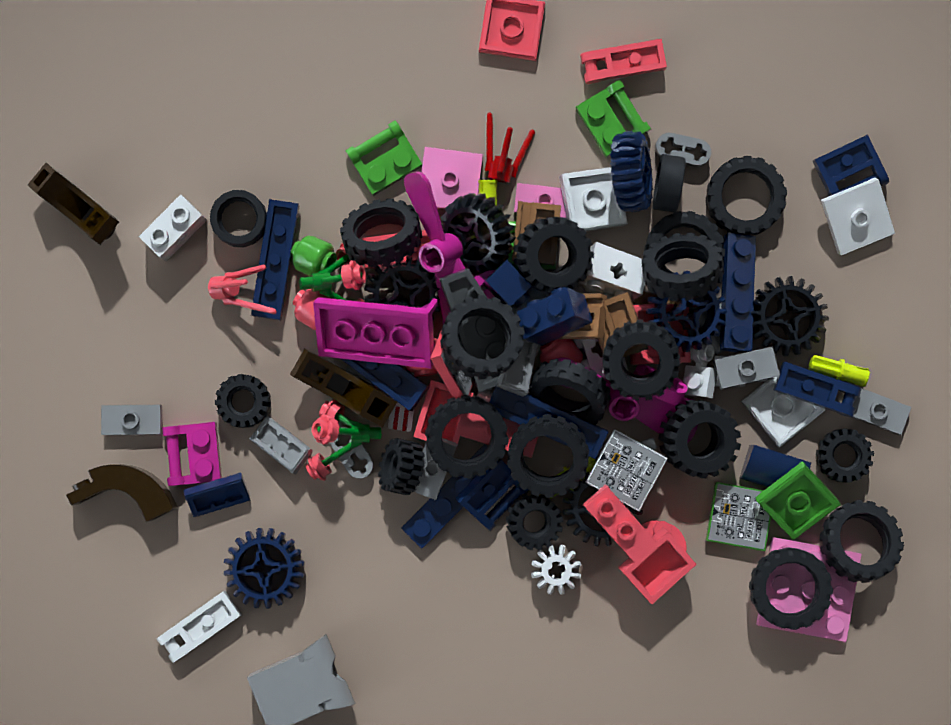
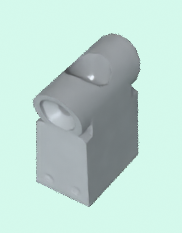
[247,634,355,725]

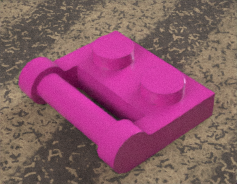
[162,422,222,486]

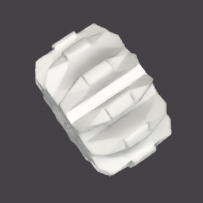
[531,544,581,595]

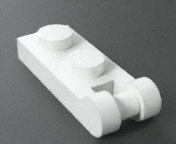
[156,591,242,663]

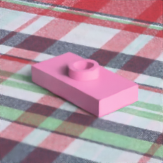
[514,183,567,219]

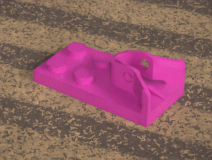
[313,297,438,369]

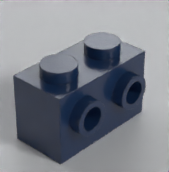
[516,287,592,346]

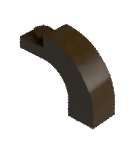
[28,163,119,245]
[290,348,397,428]
[66,464,178,522]

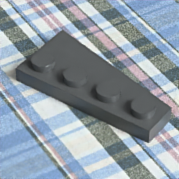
[439,268,535,392]

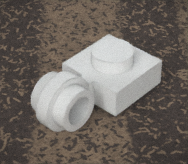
[683,342,716,398]

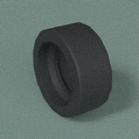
[652,154,686,213]
[210,190,267,248]

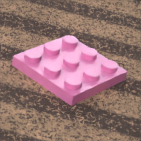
[756,537,862,642]

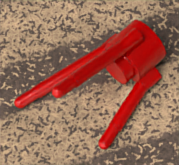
[484,112,535,184]

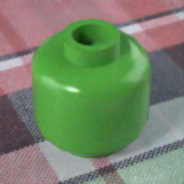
[291,235,337,276]

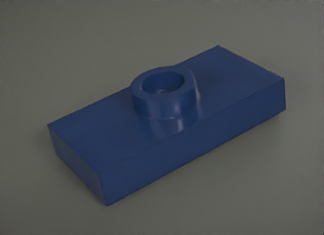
[184,472,251,517]

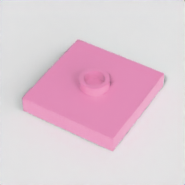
[422,147,483,213]

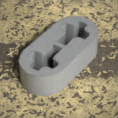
[655,133,711,168]
[330,427,374,479]

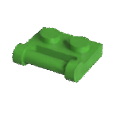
[575,80,651,158]
[345,120,422,196]

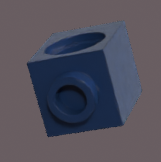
[482,260,532,308]

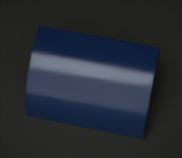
[739,445,811,488]

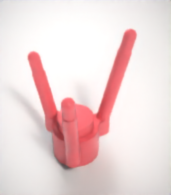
[208,265,277,314]

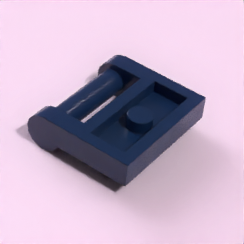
[812,134,889,197]
[455,459,530,532]

